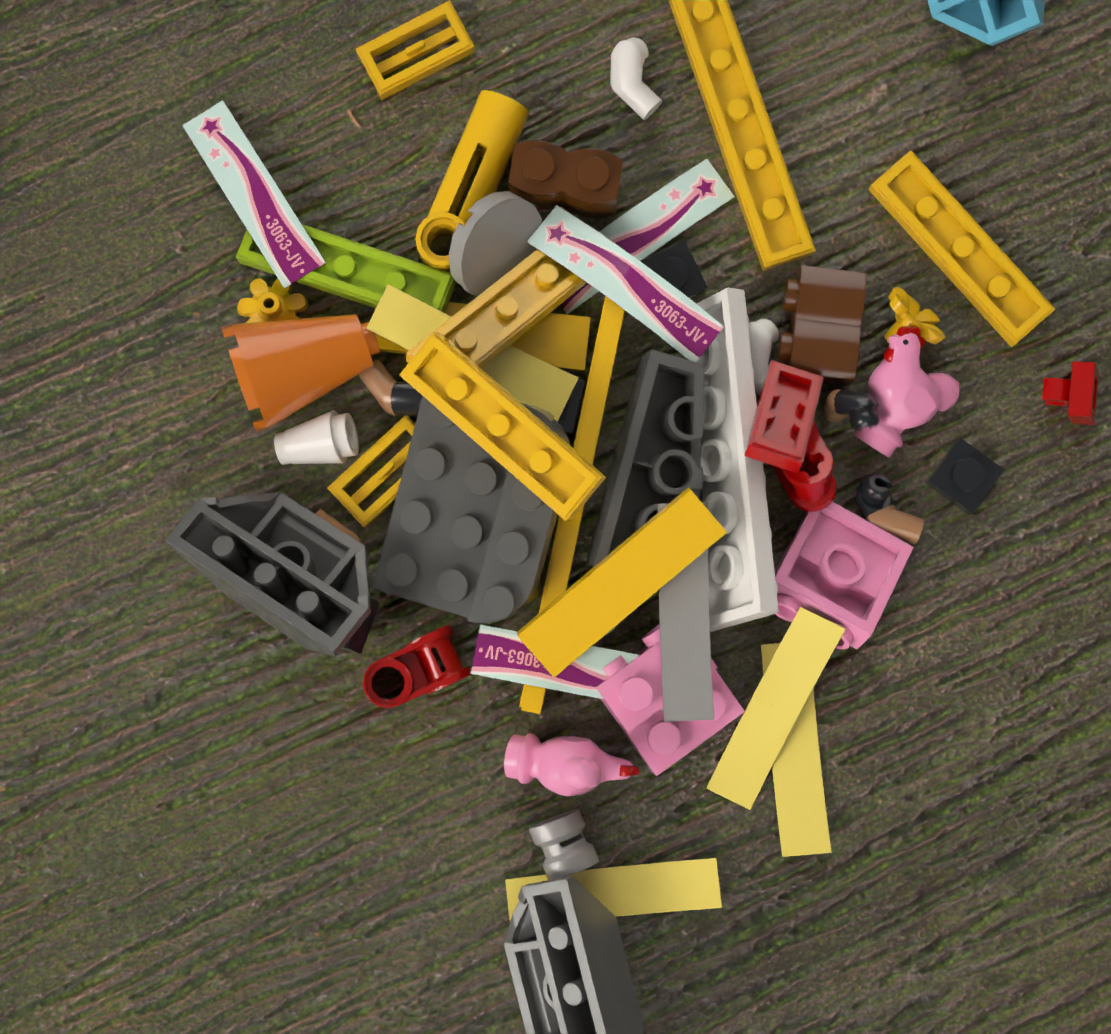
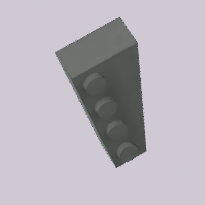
[585,349,704,567]

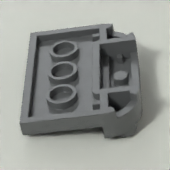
[372,396,570,623]

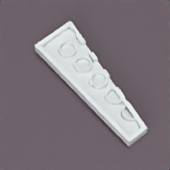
[697,288,779,632]

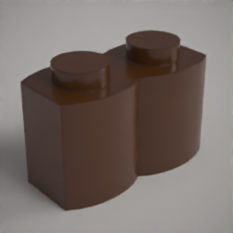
[508,140,623,218]
[777,265,867,387]

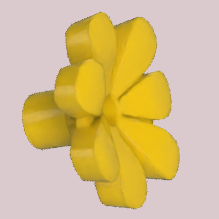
[237,278,308,323]
[884,287,945,345]

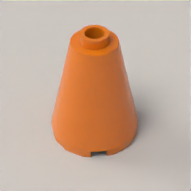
[221,314,380,433]

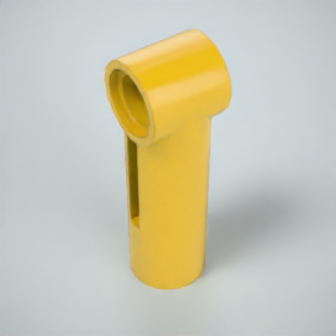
[415,90,529,273]

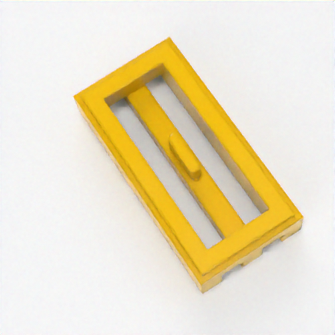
[356,0,475,100]
[327,416,415,528]

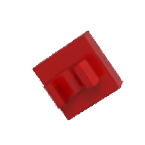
[1042,361,1099,425]

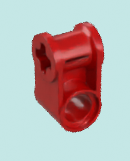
[768,420,837,512]
[363,625,472,708]

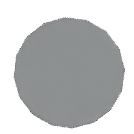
[449,191,542,297]

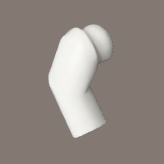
[610,37,662,120]
[748,319,779,396]

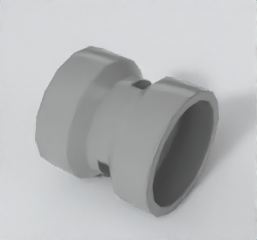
[529,808,599,880]

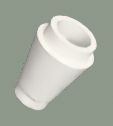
[274,410,359,465]

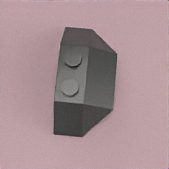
[165,492,371,657]
[504,876,644,1034]

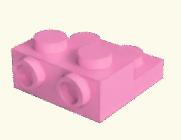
[774,502,914,649]
[596,624,745,776]

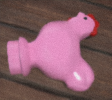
[853,326,959,458]
[504,733,640,796]

